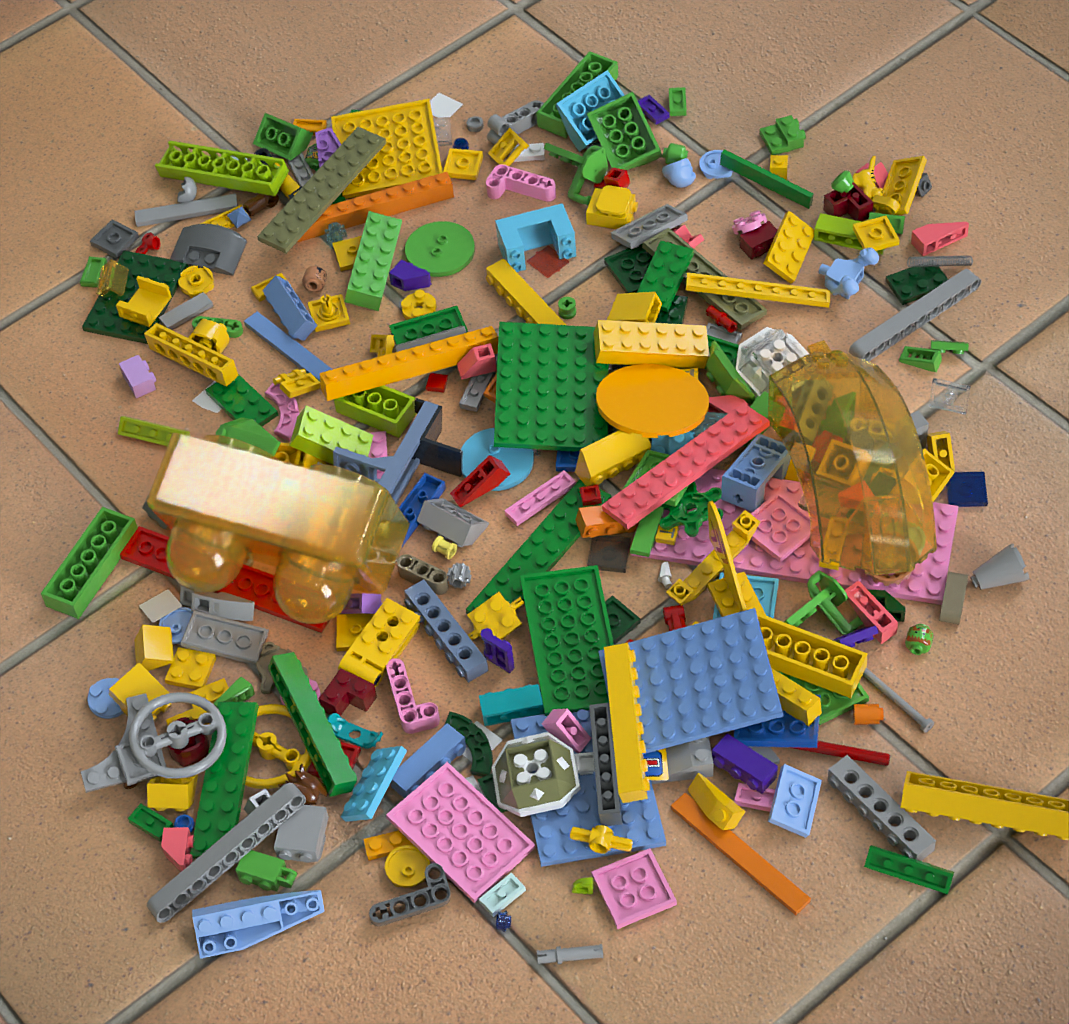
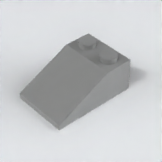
[651,737,713,784]

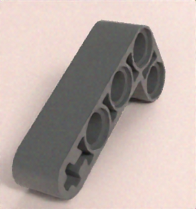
[369,863,451,927]

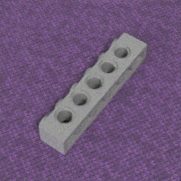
[828,755,936,861]

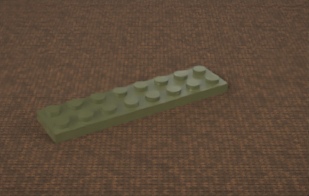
[642,228,767,330]

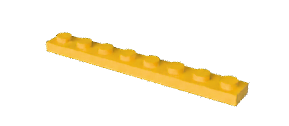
[685,272,830,308]

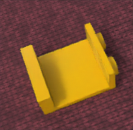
[116,276,172,327]

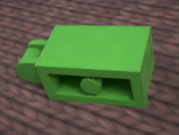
[236,850,297,892]

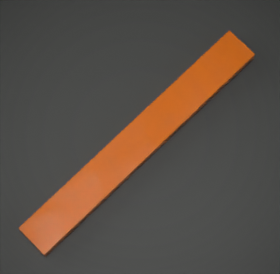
[671,792,811,915]

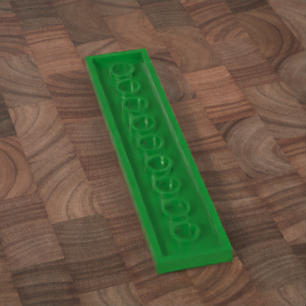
[466,479,612,614]

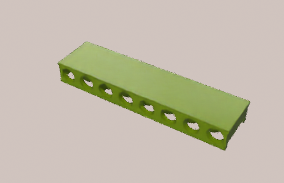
[155,140,289,196]

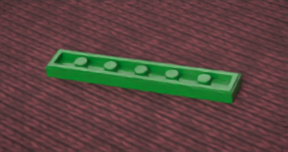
[720,149,814,209]

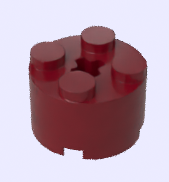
[167,717,210,767]

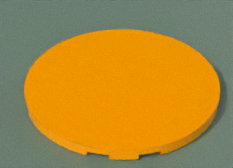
[596,364,709,438]

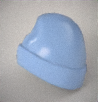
[662,158,696,188]

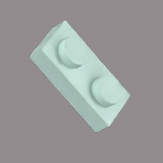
[479,873,526,917]

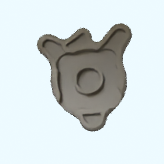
[256,642,308,694]

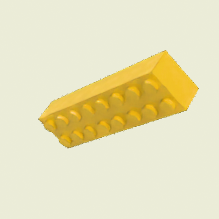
[900,771,1069,840]

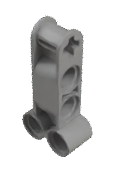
[487,100,544,145]

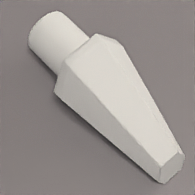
[658,562,672,589]

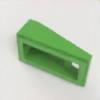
[899,346,942,372]
[214,677,255,707]

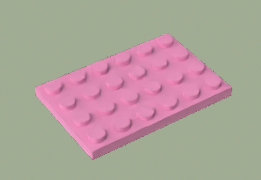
[386,762,535,903]

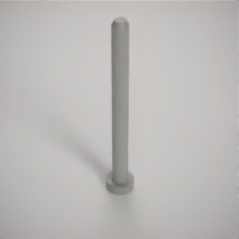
[863,668,934,733]

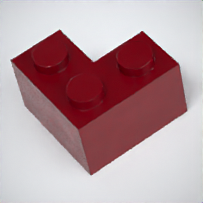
[823,182,873,222]
[318,668,377,716]

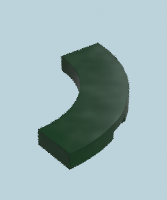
[444,711,493,777]

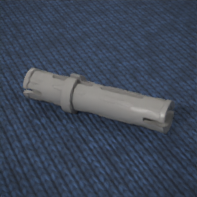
[537,944,603,965]

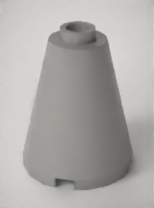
[971,543,1030,590]

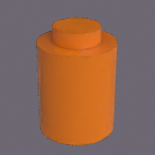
[853,704,884,725]

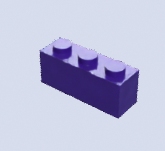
[712,734,778,794]

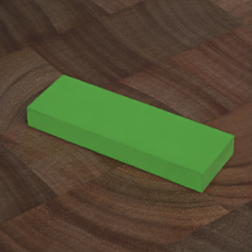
[630,507,664,557]

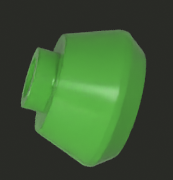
[831,170,854,193]

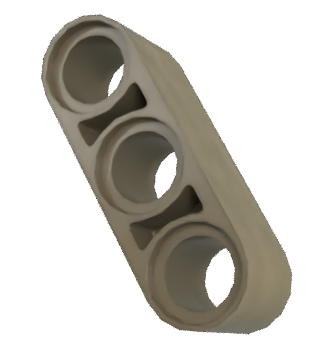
[397,554,449,595]
[939,572,969,625]

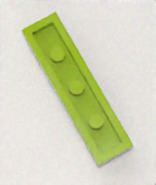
[118,416,190,450]

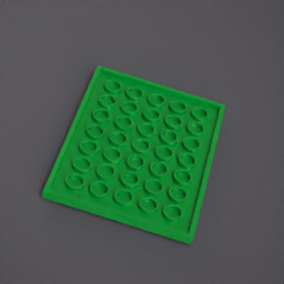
[494,322,608,451]

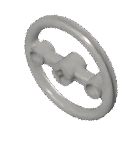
[129,692,227,779]

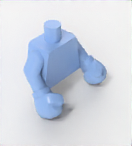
[819,248,879,299]

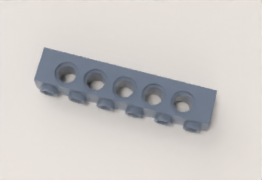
[404,580,488,683]

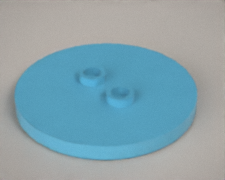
[461,428,534,491]

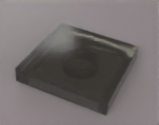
[587,535,631,573]

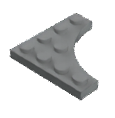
[81,693,166,793]

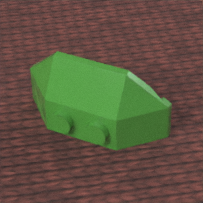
[706,340,755,405]

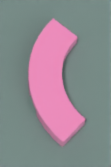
[265,383,299,442]

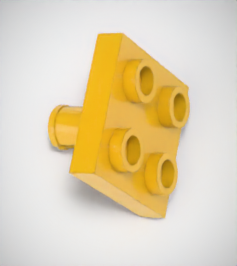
[308,294,350,332]

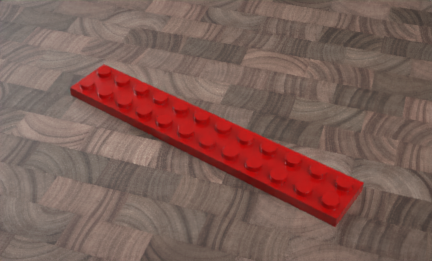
[119,526,339,633]

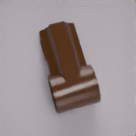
[243,193,279,217]

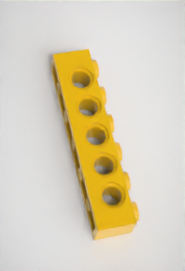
[144,323,239,387]

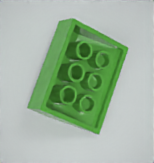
[587,92,663,170]

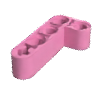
[486,165,556,202]
[386,658,440,734]

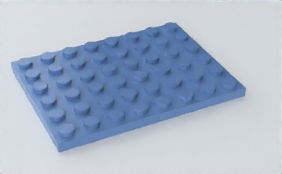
[598,608,784,754]
[511,709,666,867]

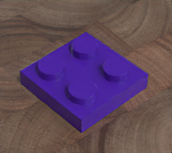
[833,625,879,648]

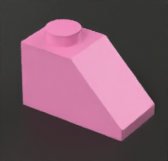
[542,709,591,753]

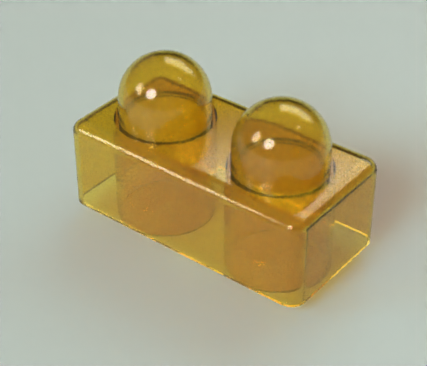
[147,433,410,624]

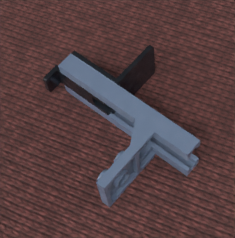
[333,398,463,520]

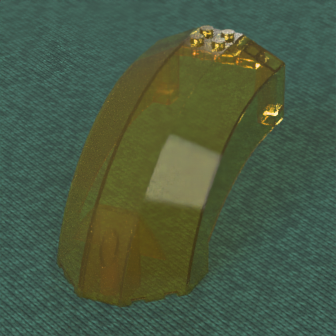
[768,350,937,575]

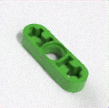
[192,316,243,338]

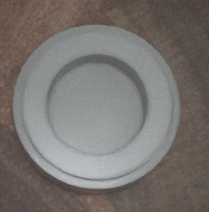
[466,116,484,132]

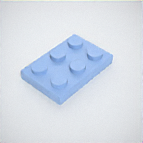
[768,764,822,838]

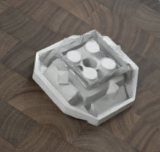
[735,327,815,400]

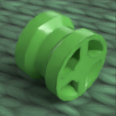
[558,297,577,319]

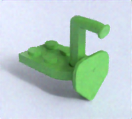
[544,143,608,206]
[784,570,863,635]

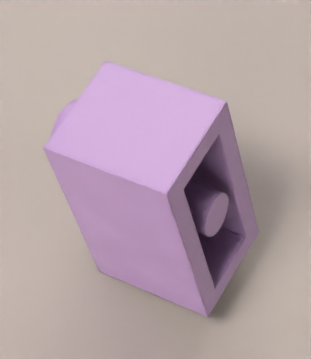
[119,355,156,398]

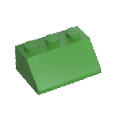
[253,113,313,160]

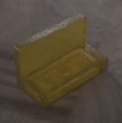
[96,259,129,297]

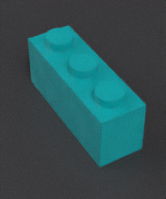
[479,684,544,726]

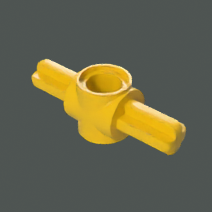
[570,825,633,854]

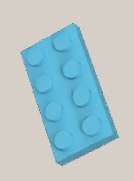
[341,746,407,822]

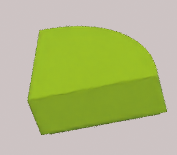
[572,877,594,895]

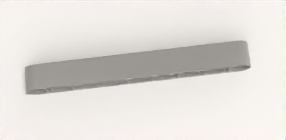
[849,269,981,364]
[147,783,306,923]

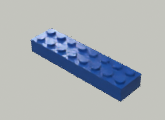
[374,473,446,556]

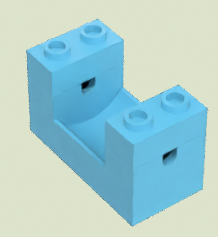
[495,203,576,272]

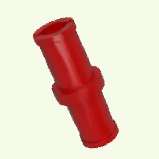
[706,305,737,333]

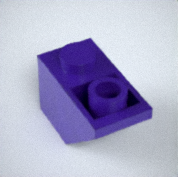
[389,259,431,291]

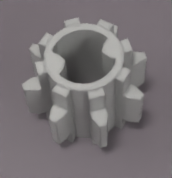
[447,563,472,588]

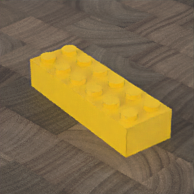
[594,320,709,369]
[756,612,868,698]

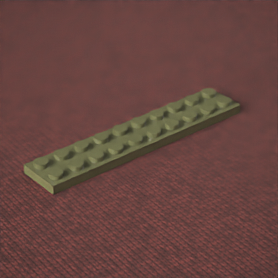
[257,127,386,254]

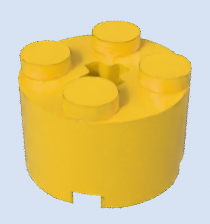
[188,319,229,354]

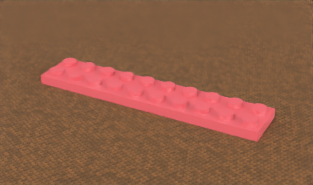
[601,403,770,529]

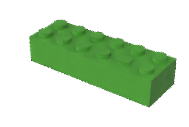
[536,51,619,138]
[344,211,402,311]
[41,507,138,619]

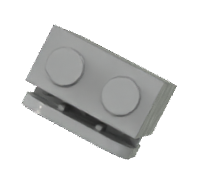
[274,805,329,863]

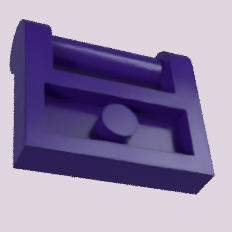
[481,628,515,673]

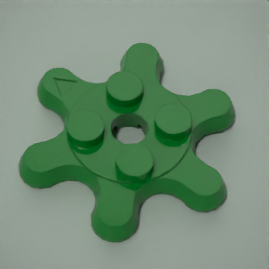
[659,482,723,537]

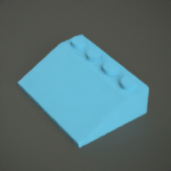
[556,70,625,152]

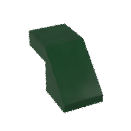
[868,590,906,622]

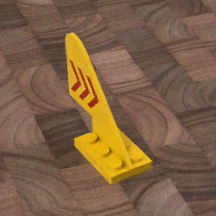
[707,501,766,617]

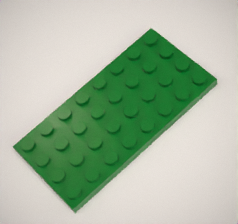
[520,565,614,716]

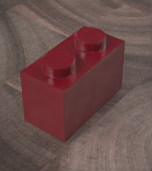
[739,221,778,260]

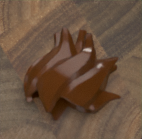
[278,764,328,805]

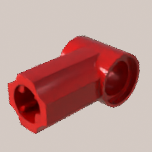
[663,605,686,631]

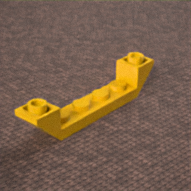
[666,510,760,605]

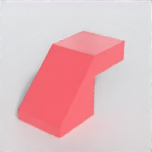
[672,225,704,248]

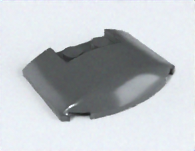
[170,224,247,276]

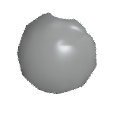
[177,177,197,203]

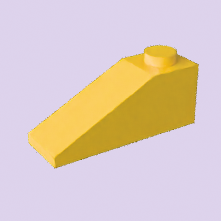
[687,773,746,830]

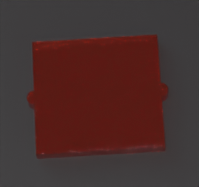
[527,245,569,278]

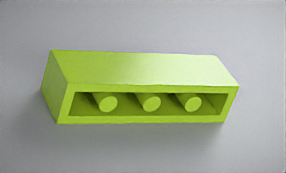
[814,213,885,255]

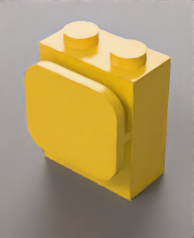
[586,185,638,229]
[607,292,662,323]
[109,663,172,722]

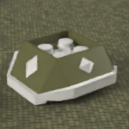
[492,732,581,817]

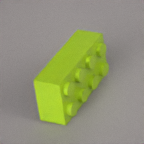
[334,385,417,438]
[289,405,373,465]

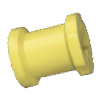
[432,536,457,560]

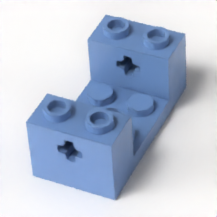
[721,434,793,512]

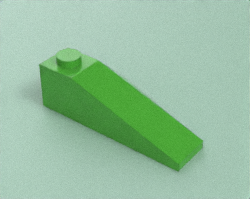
[213,418,281,459]

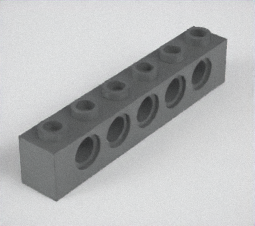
[589,703,622,826]

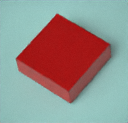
[426,373,448,393]
[579,485,602,506]

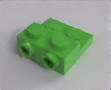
[759,115,806,155]

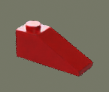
[450,455,511,507]

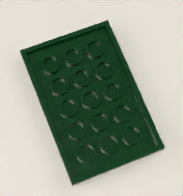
[82,250,188,344]

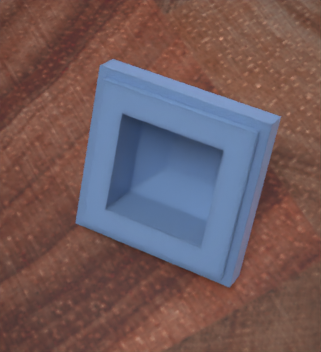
[227,207,251,228]

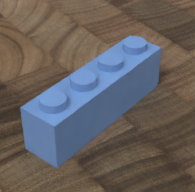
[263,275,317,341]
[390,723,466,798]

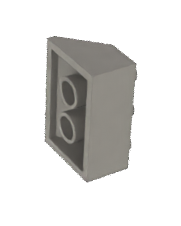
[417,498,489,547]

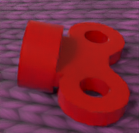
[136,232,161,254]

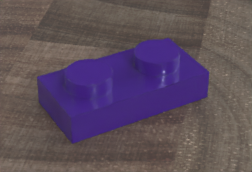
[638,95,669,125]

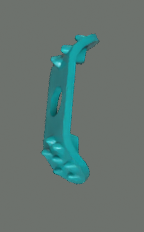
[327,713,383,749]

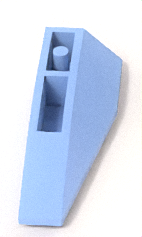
[192,890,324,959]

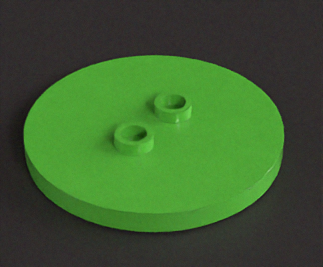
[405,221,475,277]

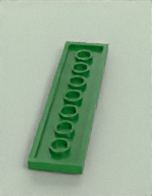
[190,702,259,859]

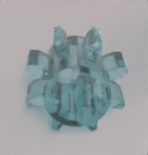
[325,222,347,243]

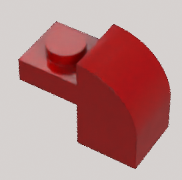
[593,167,630,190]

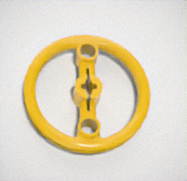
[245,704,312,789]

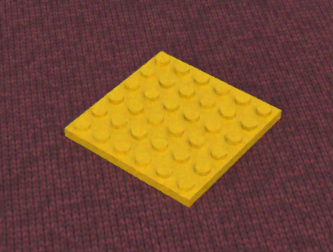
[331,99,443,199]

